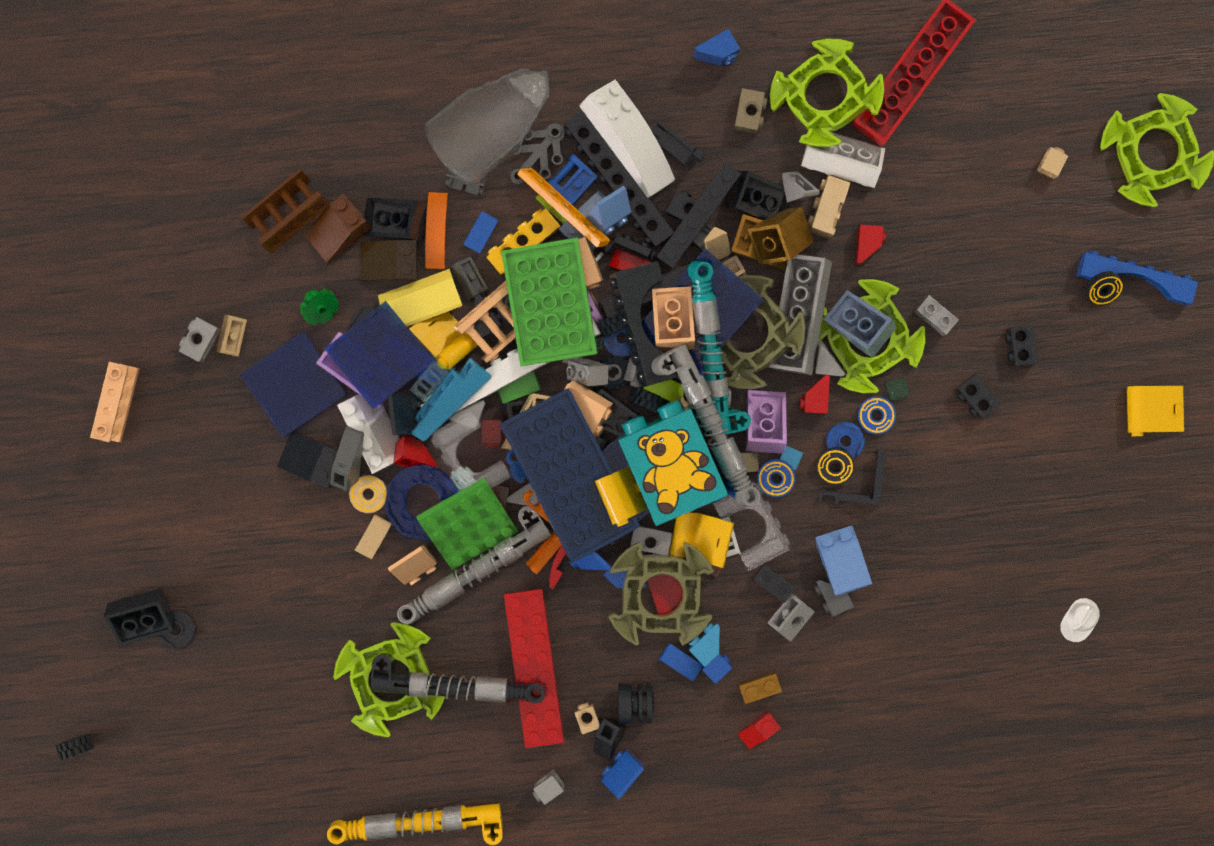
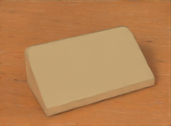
[704,227,731,264]
[216,315,247,357]

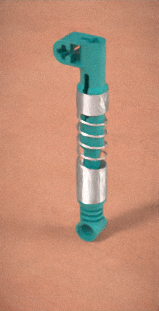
[688,261,751,435]

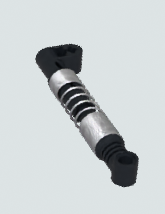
[371,653,547,703]

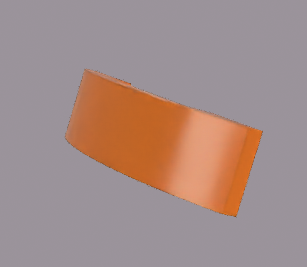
[425,192,448,269]

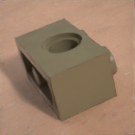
[734,88,767,133]

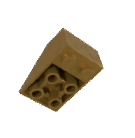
[731,214,788,271]

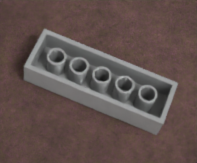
[769,255,832,375]

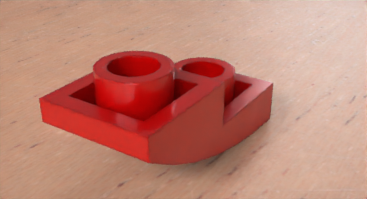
[609,249,651,271]

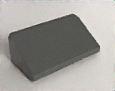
[451,256,489,300]

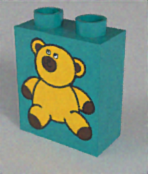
[618,400,728,526]

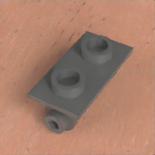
[445,169,487,195]

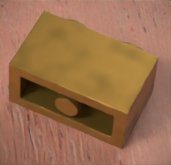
[738,671,782,704]

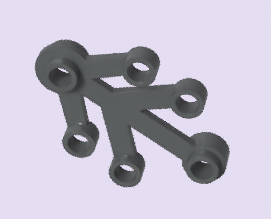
[510,123,565,185]

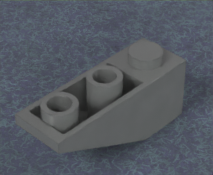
[330,426,364,491]

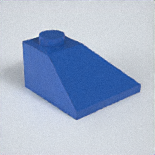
[568,551,611,570]

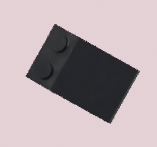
[724,170,790,220]
[363,198,427,242]
[388,395,422,436]
[277,431,338,488]

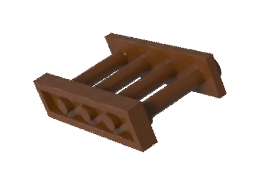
[241,169,330,254]

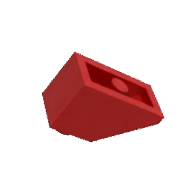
[855,225,886,265]
[800,375,830,414]
[393,436,437,474]
[737,710,781,749]

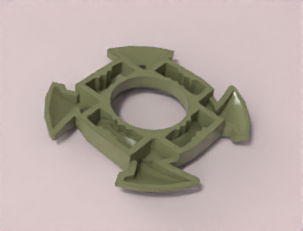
[694,275,806,389]
[608,542,714,646]

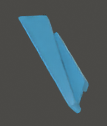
[411,358,491,441]

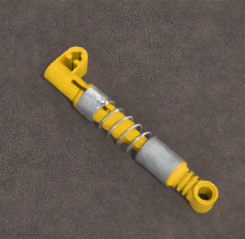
[327,803,503,845]

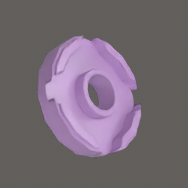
[587,287,604,323]

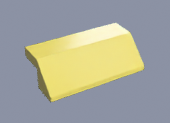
[378,269,462,333]

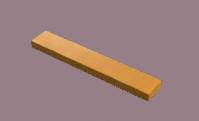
[518,168,610,247]

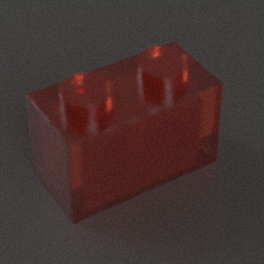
[481,420,503,447]

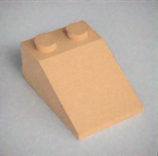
[652,286,695,351]
[388,544,439,585]

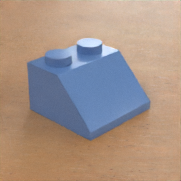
[586,186,631,236]

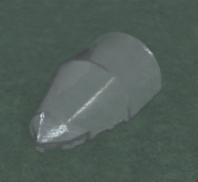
[425,68,549,184]

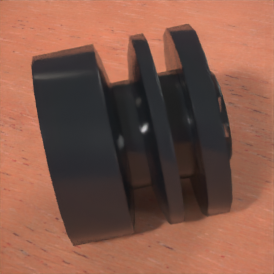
[618,683,655,724]

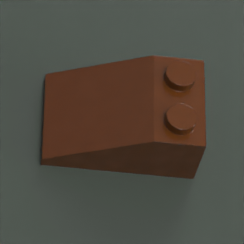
[305,193,372,264]

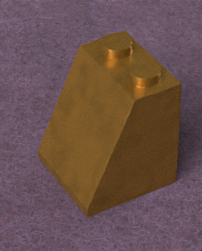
[747,206,814,265]

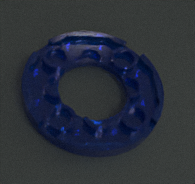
[385,464,459,541]

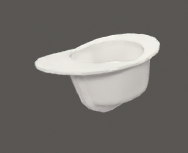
[1061,598,1100,642]

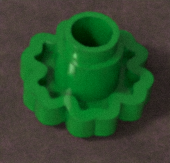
[300,288,339,325]

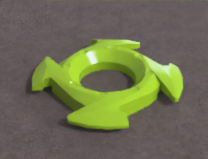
[770,39,885,147]
[1100,93,1214,207]
[818,279,925,393]
[333,622,446,737]

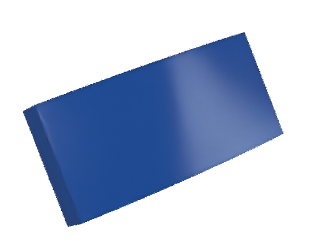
[659,643,703,681]

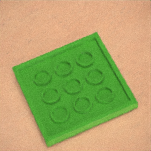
[416,478,518,570]

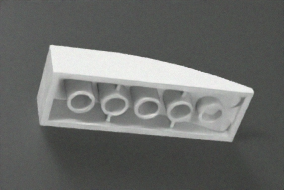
[580,80,675,198]

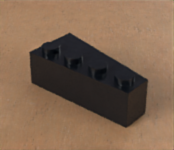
[598,387,650,436]

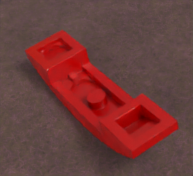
[550,545,566,589]

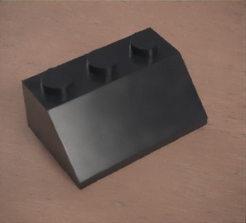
[104,588,174,646]

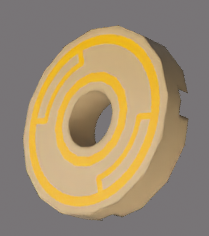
[349,475,388,513]

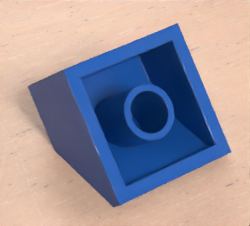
[693,29,740,66]
[601,748,644,799]

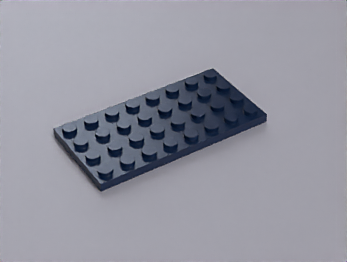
[499,388,640,563]

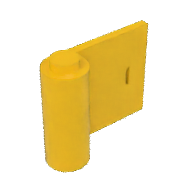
[408,311,481,370]
[1127,386,1184,436]
[595,466,648,527]
[668,510,734,568]

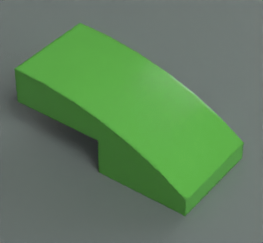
[498,372,541,403]

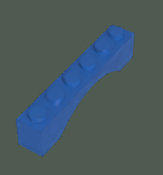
[1076,251,1198,306]

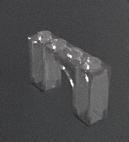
[431,410,512,490]
[712,481,790,571]

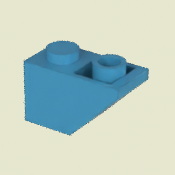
[688,622,720,667]

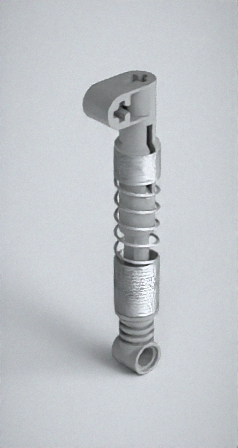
[652,344,760,506]
[397,506,552,624]

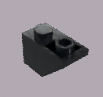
[473,293,502,339]
[593,718,627,761]

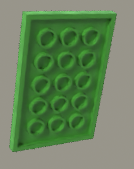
[501,237,598,367]

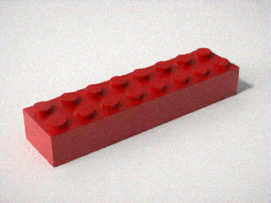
[851,0,976,147]
[504,588,564,748]

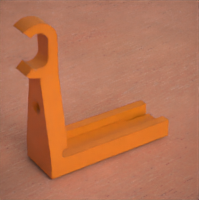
[523,490,561,574]

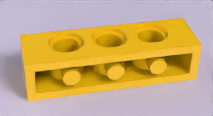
[487,208,561,276]

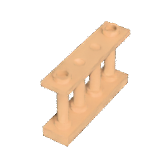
[454,281,515,363]
[90,362,140,443]

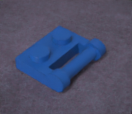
[548,154,598,205]

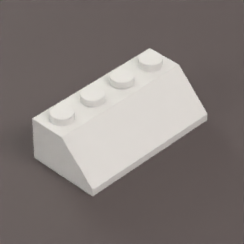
[801,132,885,188]
[337,395,400,474]

